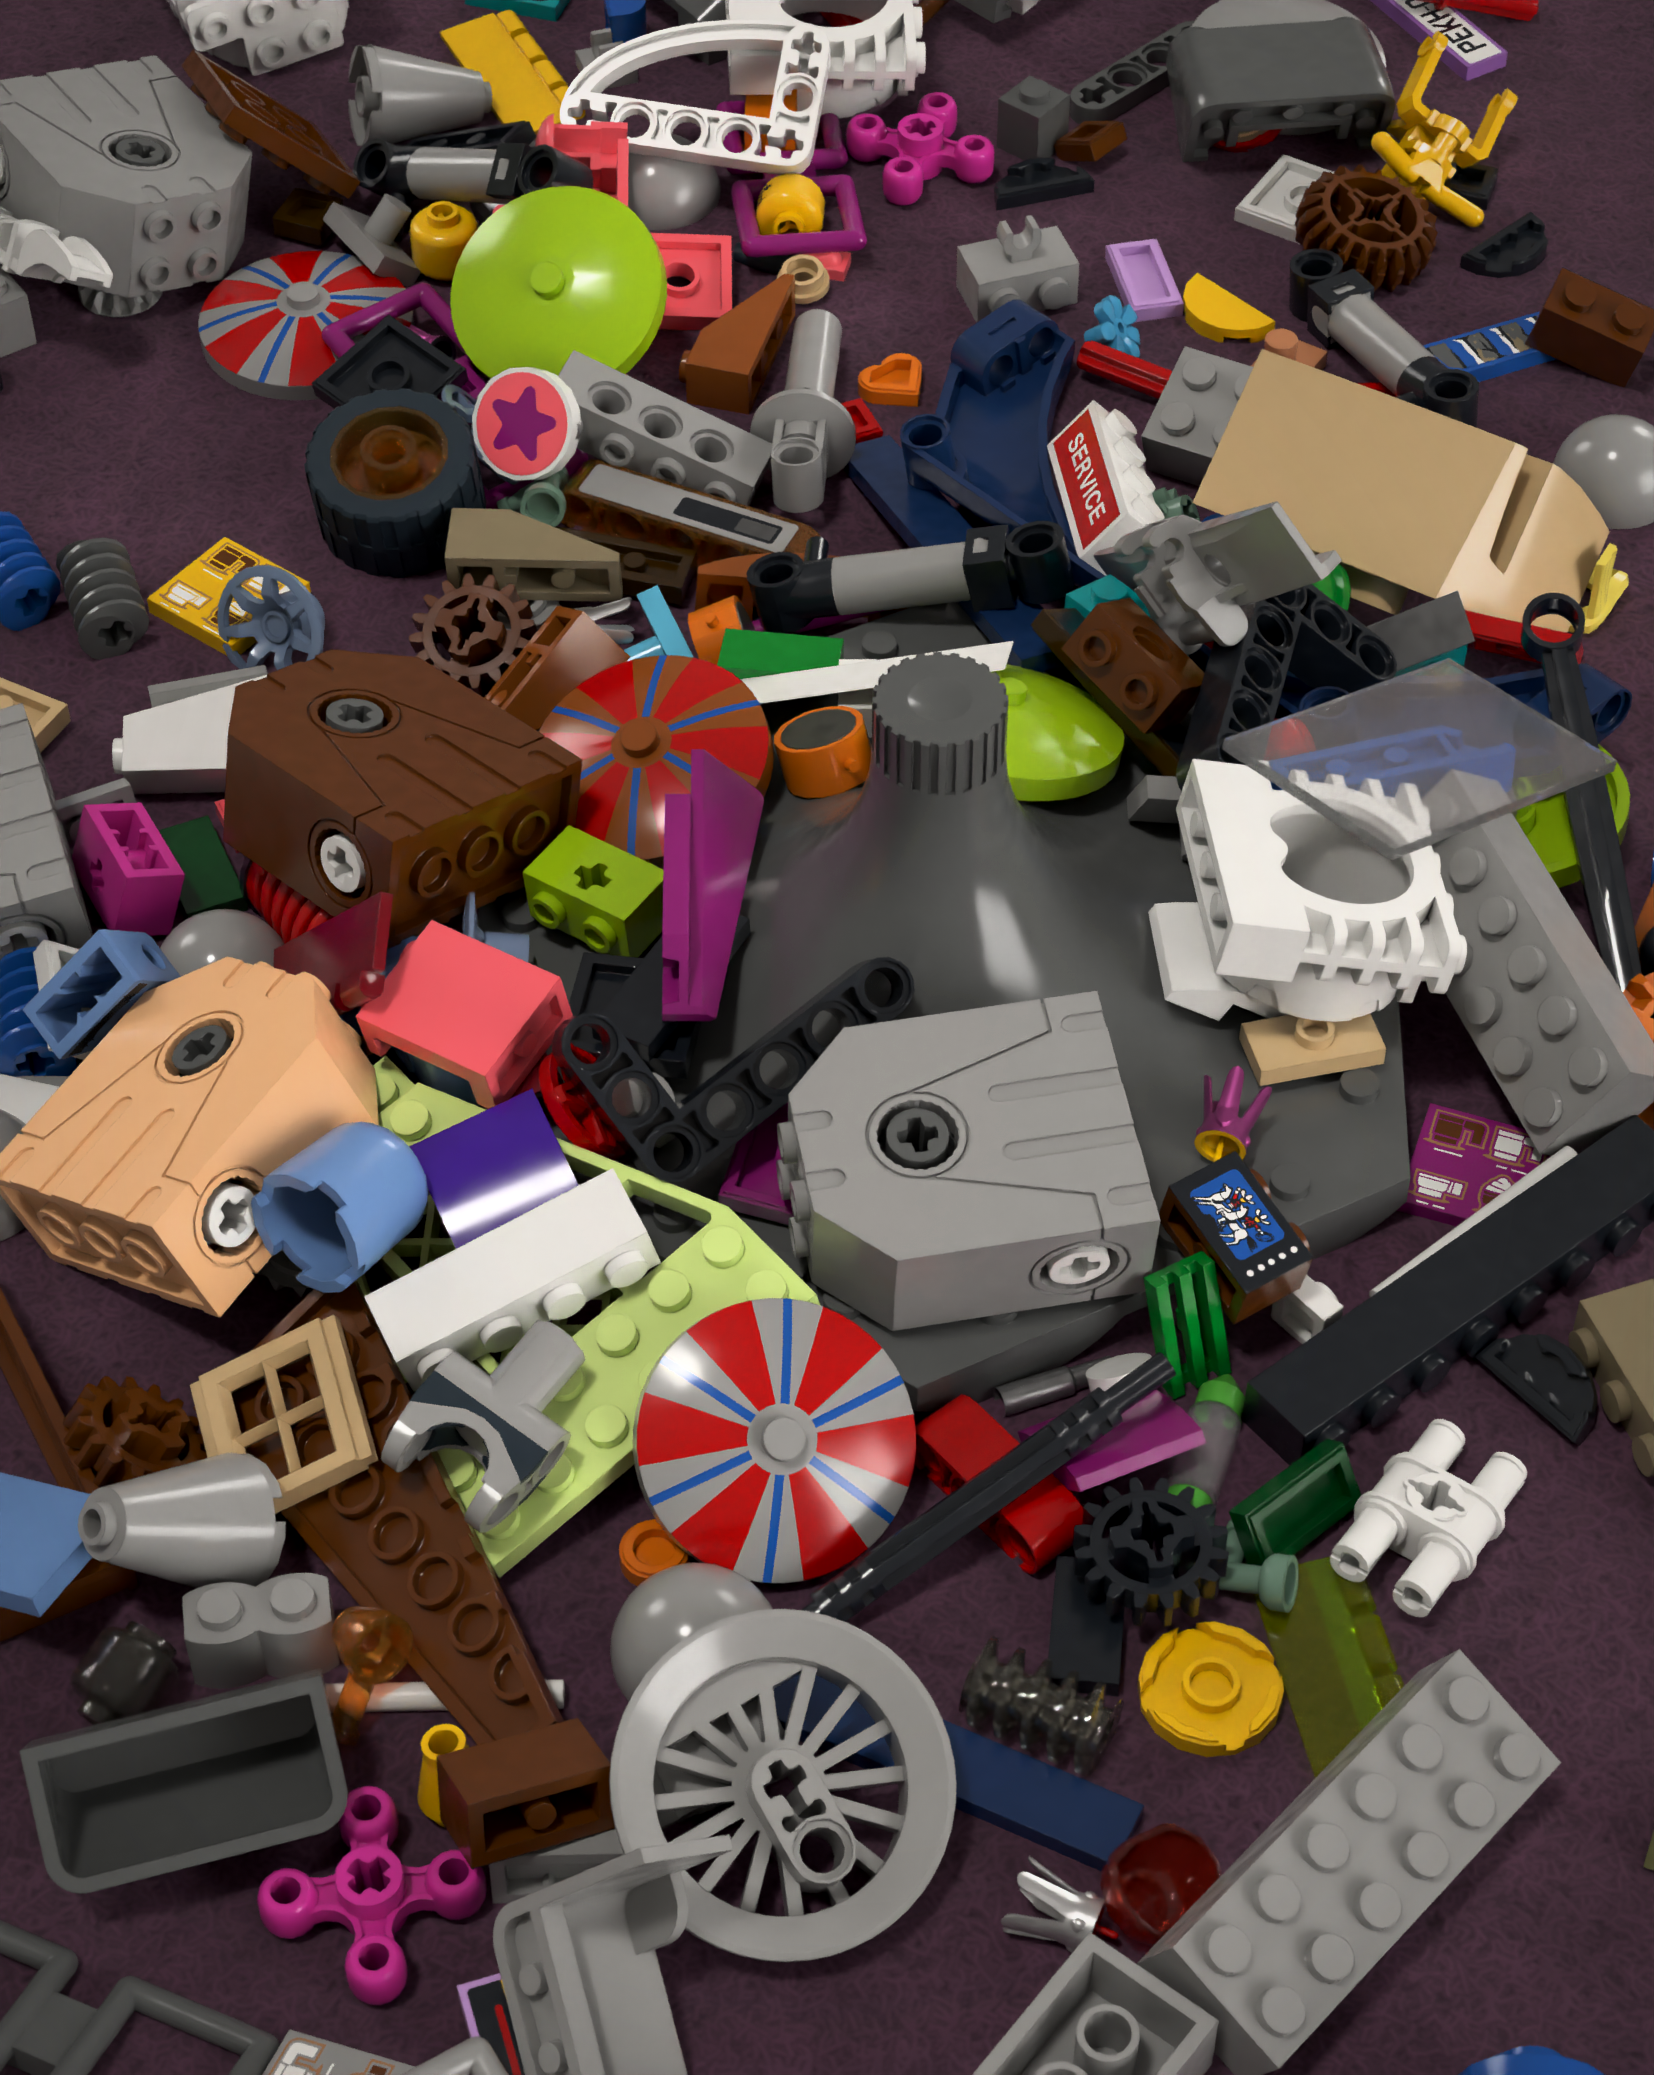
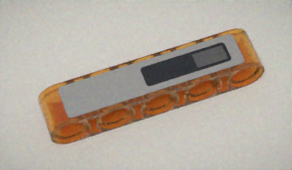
[561,459,821,567]

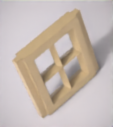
[190,1314,378,1514]

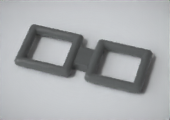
[0,1920,280,2075]

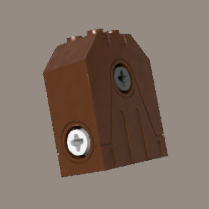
[223,649,583,950]

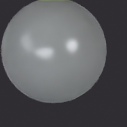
[628,134,721,230]
[610,1563,773,1701]

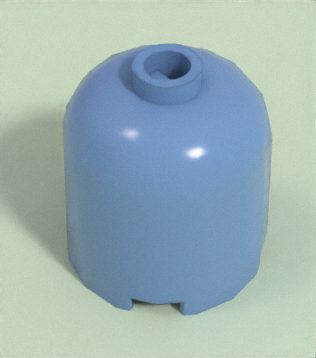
[251,1122,428,1293]

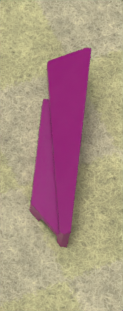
[662,749,764,1021]

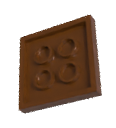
[182,49,360,199]

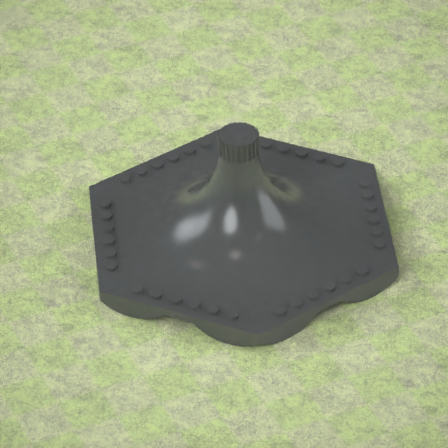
[477,602,1410,1412]

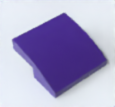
[409,1089,579,1249]

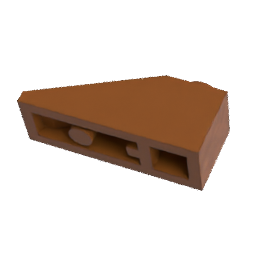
[679,274,795,415]
[484,606,630,730]

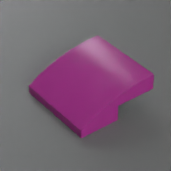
[1017,1390,1206,1492]

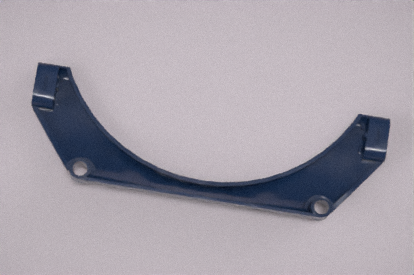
[900,299,1632,785]

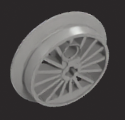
[609,1609,956,1962]

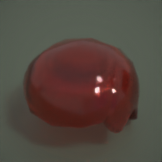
[1100,1823,1222,1946]

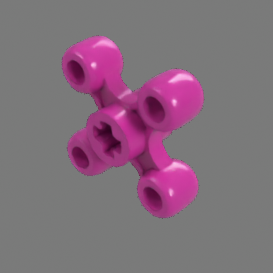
[846,92,995,206]
[257,1786,487,2006]

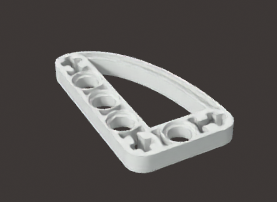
[560,20,831,175]

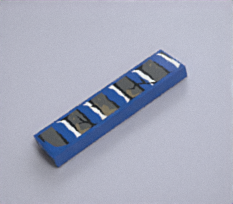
[1423,311,1556,382]

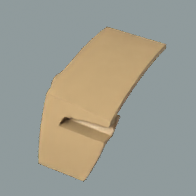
[1192,349,1609,633]

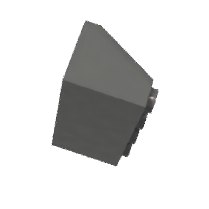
[19,1668,348,1894]

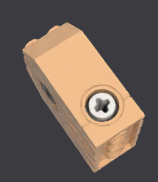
[0,957,379,1318]

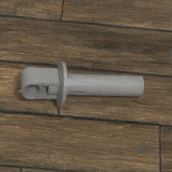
[750,309,856,513]

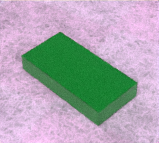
[717,628,844,679]

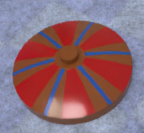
[539,655,774,869]

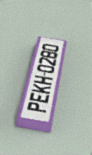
[1370,0,1508,81]

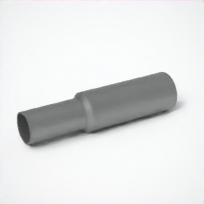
[993,1356,1111,1417]

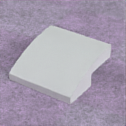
[1148,902,1289,1021]

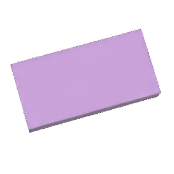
[1105,239,1184,322]

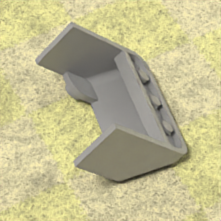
[493,1835,733,2075]

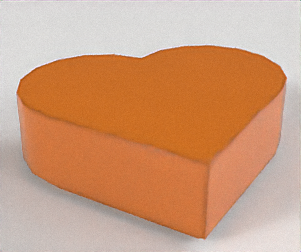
[858,353,922,407]

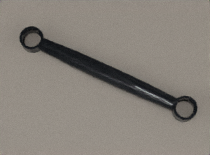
[1520,592,1654,1019]

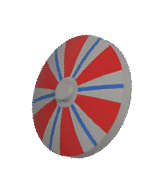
[198,251,414,400]
[633,1298,916,1583]

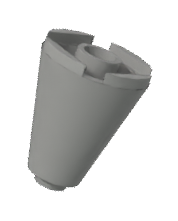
[348,44,492,146]
[78,1453,286,1589]

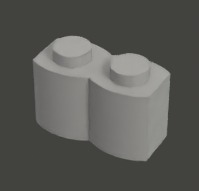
[182,1573,340,1689]

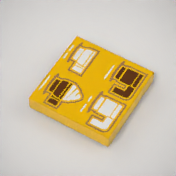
[147,537,311,656]

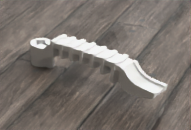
[0,206,113,288]

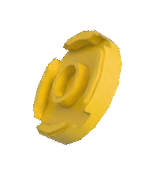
[1137,1621,1284,1757]

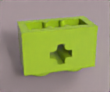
[522,825,663,958]

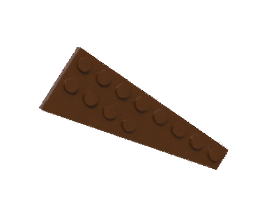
[193,1281,564,1745]

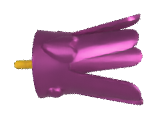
[1194,1066,1272,1162]

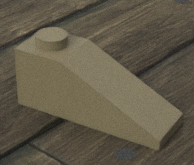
[444,508,623,602]

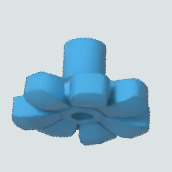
[1084,295,1140,358]

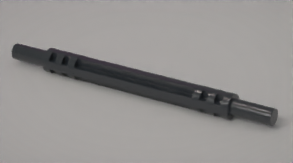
[801,1352,1176,1622]

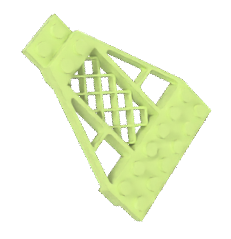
[356,1055,821,1578]

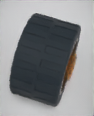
[304,388,486,578]

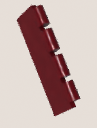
[273,892,393,1016]

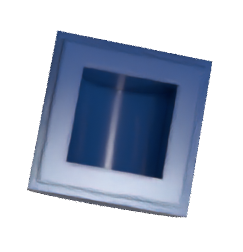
[604,0,647,43]

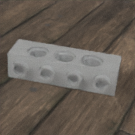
[558,350,772,509]

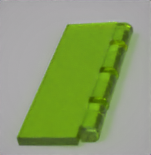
[1253,1557,1405,1779]

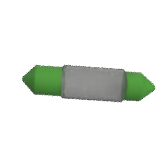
[1166,1374,1245,1508]

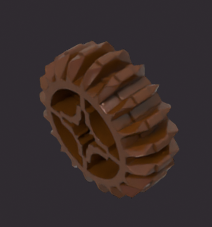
[1294,164,1438,292]

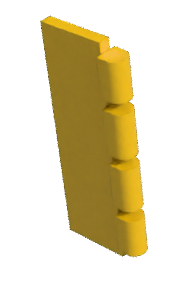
[440,10,586,136]

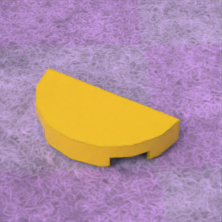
[1183,272,1276,343]

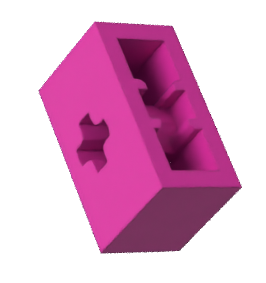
[72,802,185,936]

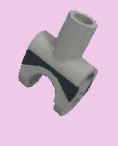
[381,1320,585,1533]

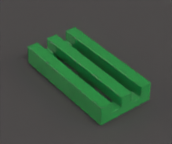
[1143,1251,1231,1399]

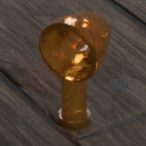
[331,1606,414,1745]

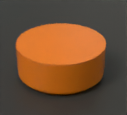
[619,1519,690,1586]

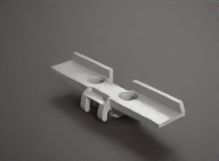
[1093,501,1342,655]

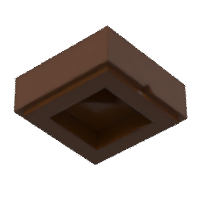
[1054,121,1128,162]

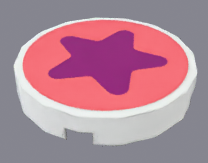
[472,367,581,481]

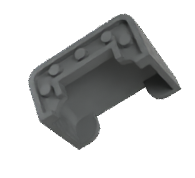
[1166,17,1396,162]

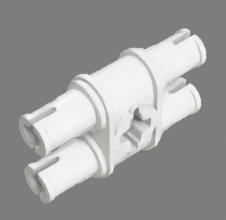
[1330,1419,1527,1617]

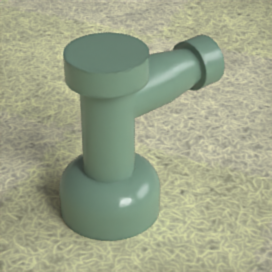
[497,467,569,527]
[1188,1519,1299,1613]

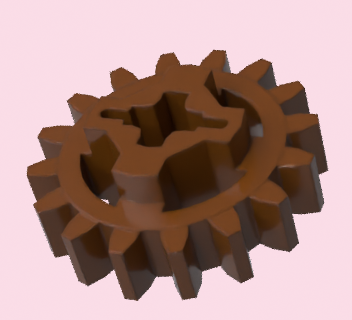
[409,573,538,697]
[63,1376,207,1486]

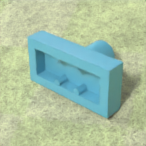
[624,585,694,661]

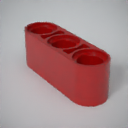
[914,1394,1083,1575]

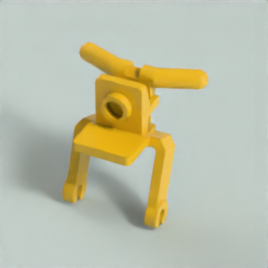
[1371,31,1518,228]

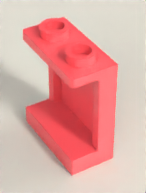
[355,920,573,1109]

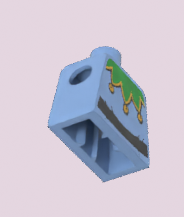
[22,929,181,1060]

